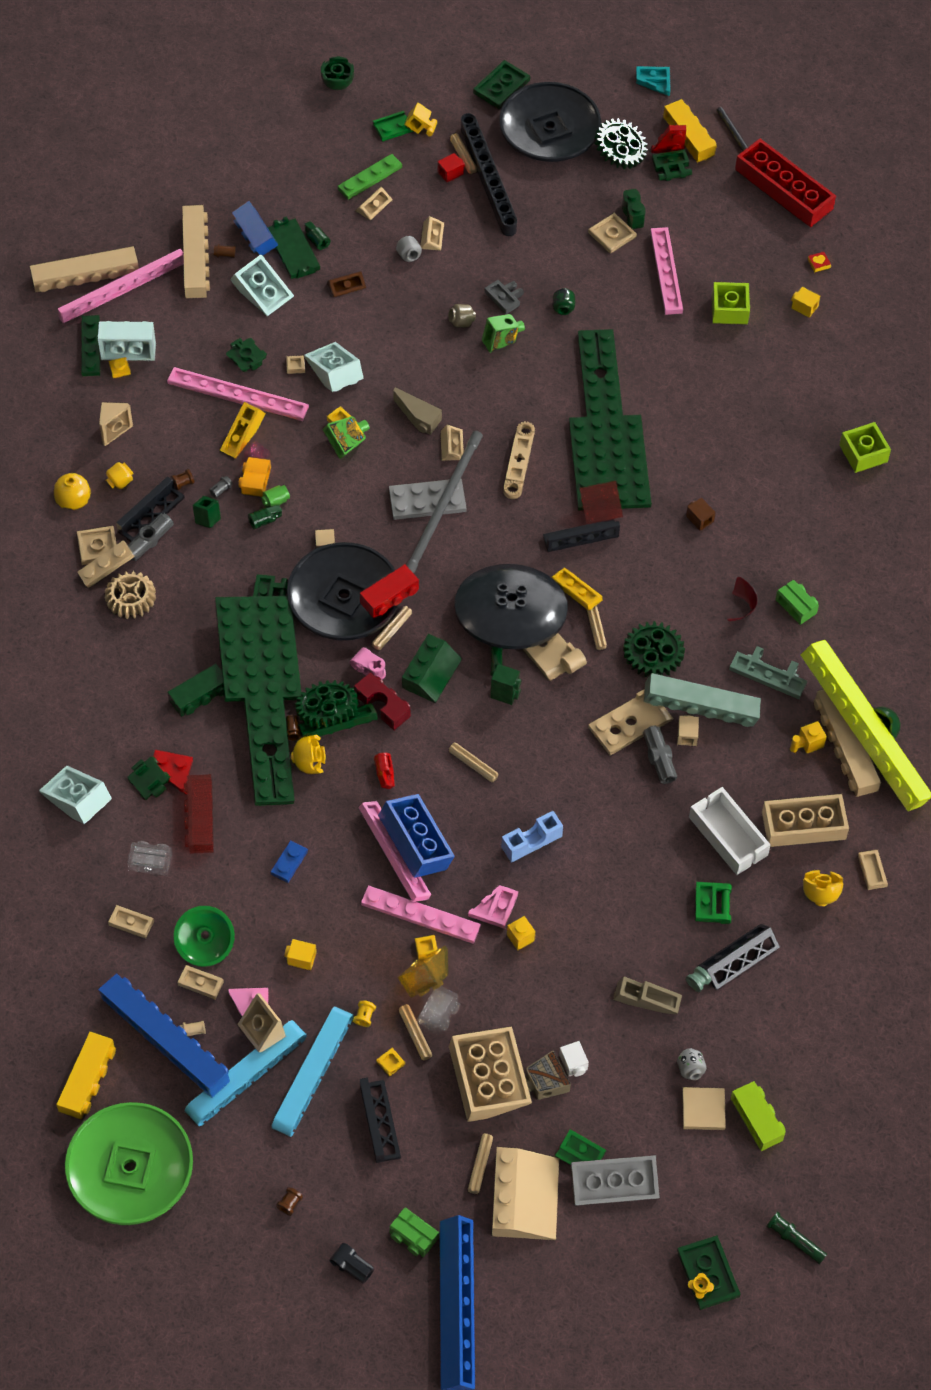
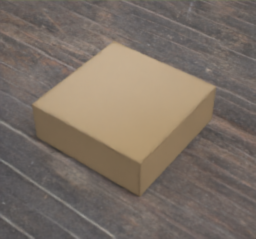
[286,356,305,374]
[315,529,335,548]

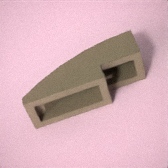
[613,977,682,1014]

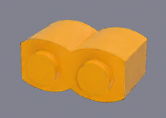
[238,457,271,497]

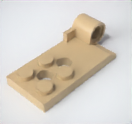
[523,633,587,681]
[588,689,673,756]

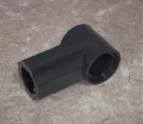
[329,1243,374,1284]

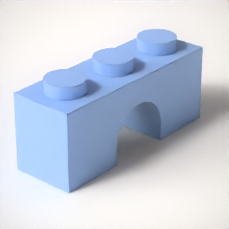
[501,811,563,863]

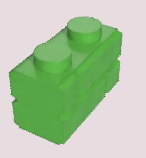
[775,580,819,625]
[390,1208,439,1258]

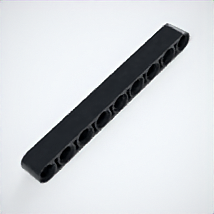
[461,113,517,236]

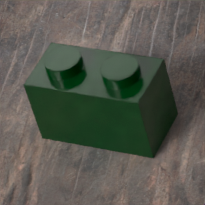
[490,664,522,705]

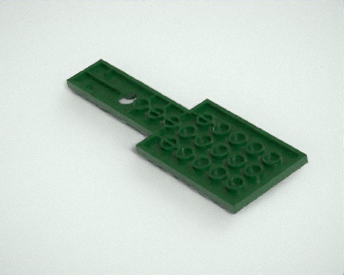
[569,329,652,511]
[215,596,302,806]

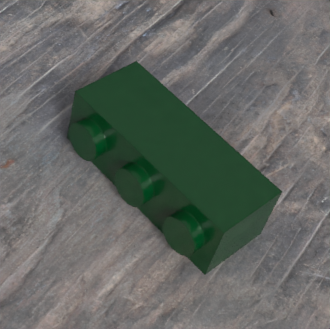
[168,664,224,717]

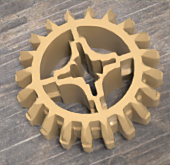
[105,570,156,619]

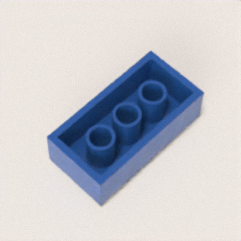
[378,794,455,878]

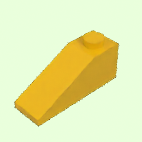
[220,402,266,458]

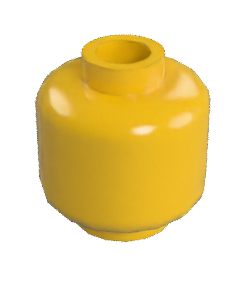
[106,462,134,489]

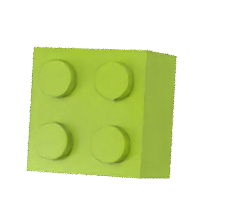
[712,282,750,324]
[839,422,891,473]

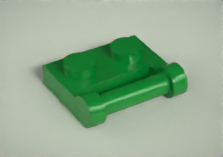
[695,882,732,924]

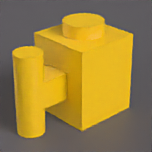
[404,103,437,136]
[790,721,827,753]

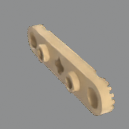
[503,421,535,499]

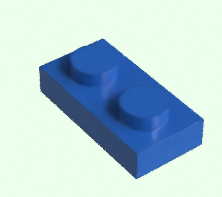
[271,840,308,883]

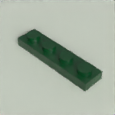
[82,315,100,376]
[298,703,378,738]

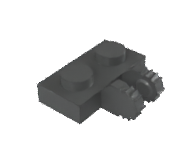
[484,280,524,314]

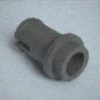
[209,476,233,498]

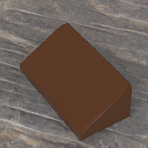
[327,271,366,298]

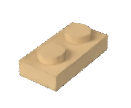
[108,905,154,939]
[178,965,224,1000]

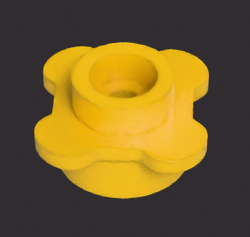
[688,1273,714,1299]

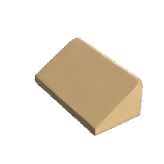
[355,187,393,220]
[421,216,444,250]
[441,425,463,460]

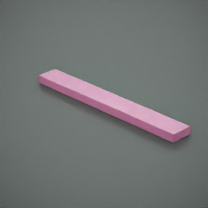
[58,249,184,323]
[167,367,309,421]

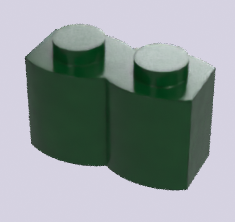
[622,189,646,229]

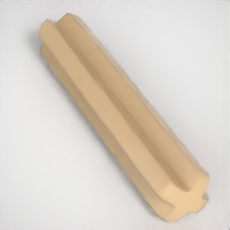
[450,133,477,174]
[587,605,607,650]
[372,606,412,651]
[449,743,498,782]
[399,1004,432,1060]
[468,1134,493,1194]

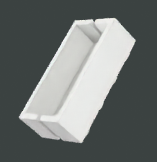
[689,787,771,875]

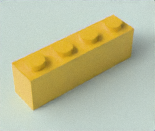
[663,99,717,163]
[57,1032,116,1120]

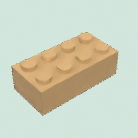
[762,794,849,847]

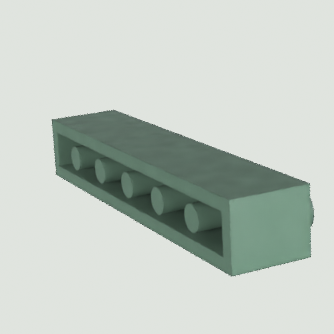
[644,673,761,727]

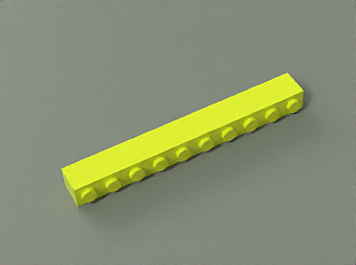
[800,640,931,811]

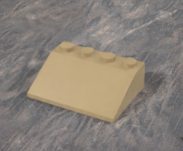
[449,1027,532,1122]
[492,1147,559,1240]

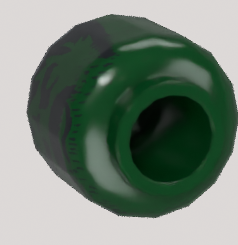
[552,288,575,315]

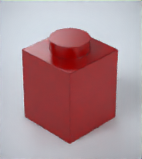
[437,153,465,183]

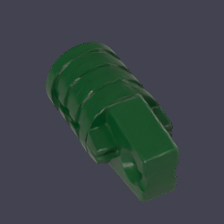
[305,221,331,250]
[248,505,282,530]

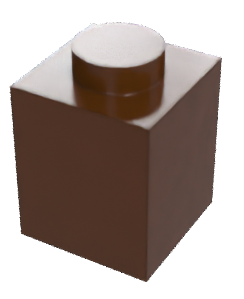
[686,498,716,531]

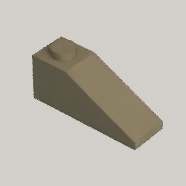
[393,387,442,435]

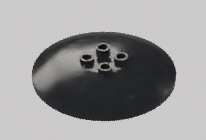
[500,82,601,162]
[287,542,398,641]
[455,564,568,649]

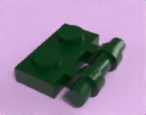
[652,149,692,181]
[253,574,289,597]

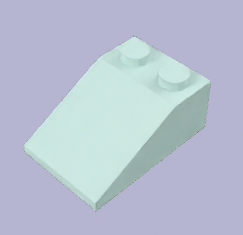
[230,255,294,316]
[304,342,364,392]
[39,766,112,824]

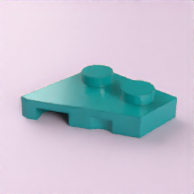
[636,66,670,96]

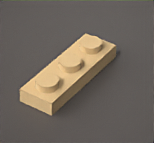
[78,540,135,588]

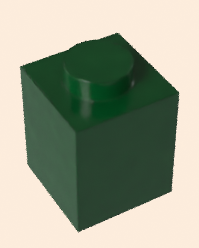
[193,496,221,528]

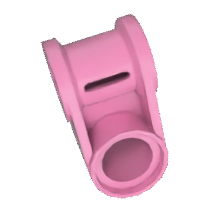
[350,647,386,680]

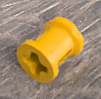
[353,1001,376,1027]

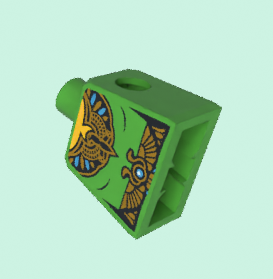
[482,314,525,353]
[322,416,370,459]

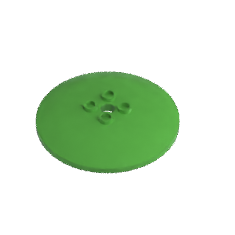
[65,1102,193,1225]

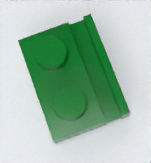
[373,111,414,142]
[555,1129,607,1165]

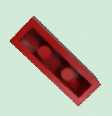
[360,564,419,618]

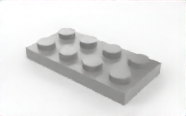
[389,479,467,520]
[571,1155,660,1205]

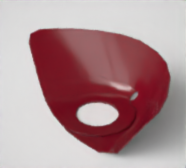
[727,577,758,621]

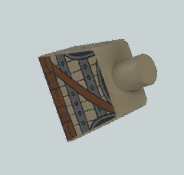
[525,1051,571,1100]

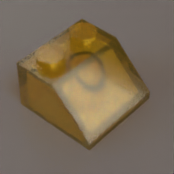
[398,945,448,998]

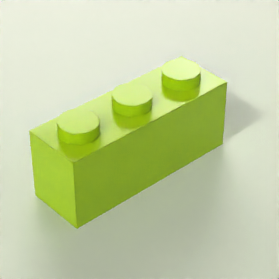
[731,1081,786,1151]

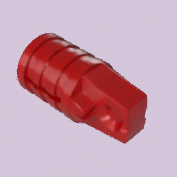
[374,753,395,789]

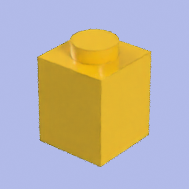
[791,287,820,318]
[507,916,535,950]
[285,939,317,970]

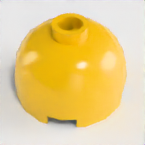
[54,473,91,510]
[291,735,326,774]
[803,870,843,906]

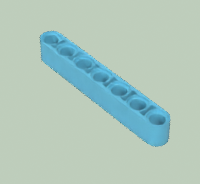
[272,1006,353,1137]
[185,1020,307,1126]

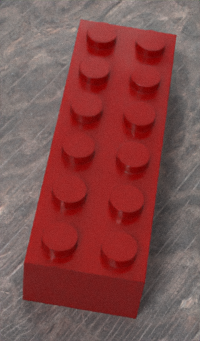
[735,138,836,227]

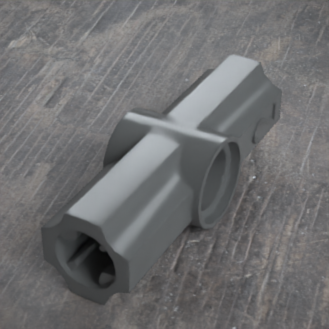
[128,513,174,562]
[643,725,677,784]

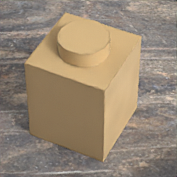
[677,715,699,746]

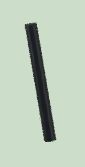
[716,107,748,151]

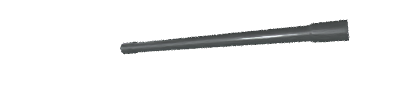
[406,431,483,573]

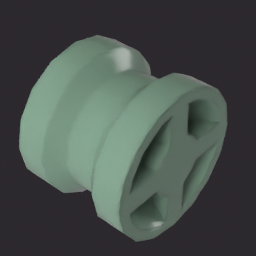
[686,966,711,992]

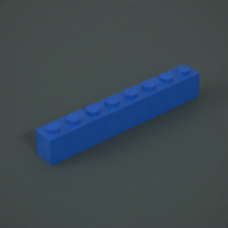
[98,973,230,1098]
[440,1215,475,1390]

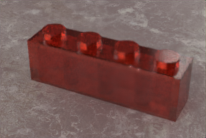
[184,774,214,854]

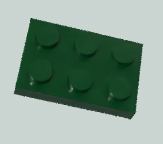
[473,60,530,109]
[677,1235,741,1310]

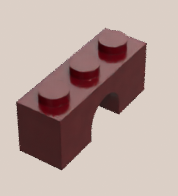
[354,672,411,730]

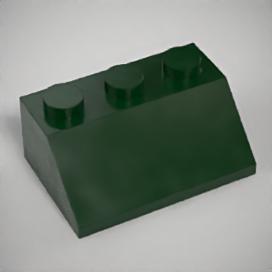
[402,634,462,703]

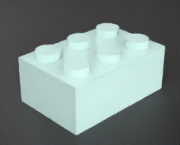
[98,321,156,360]

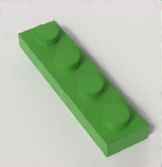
[338,154,402,200]

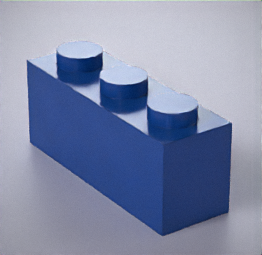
[232,201,278,256]

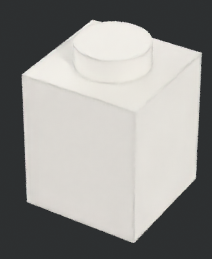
[559,1041,589,1077]

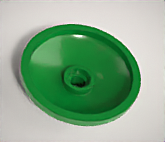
[174,906,235,967]

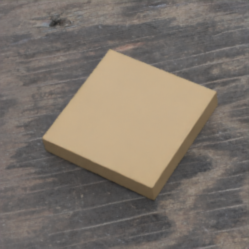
[588,213,637,254]
[77,526,117,565]
[683,1087,726,1130]

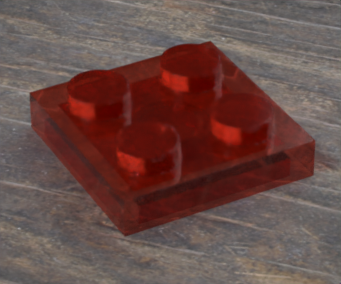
[579,481,623,524]

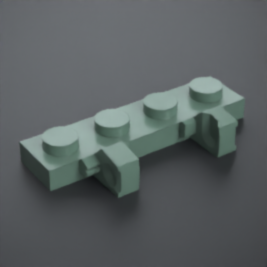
[729,646,807,699]

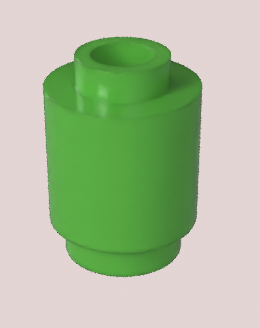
[261,485,290,507]

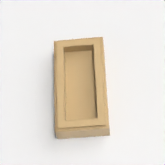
[858,850,888,890]

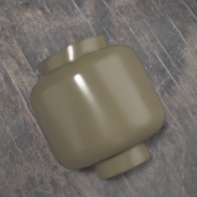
[448,304,476,327]

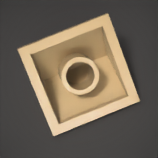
[99,403,133,446]
[238,993,286,1052]

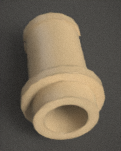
[179,1021,206,1036]

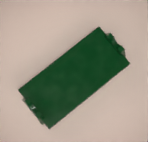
[267,216,320,279]

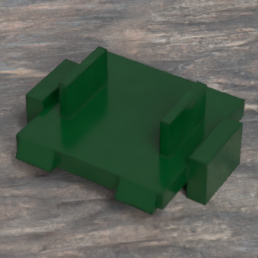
[226,338,267,372]
[128,757,171,800]

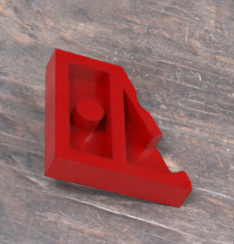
[651,125,687,153]
[153,750,193,792]

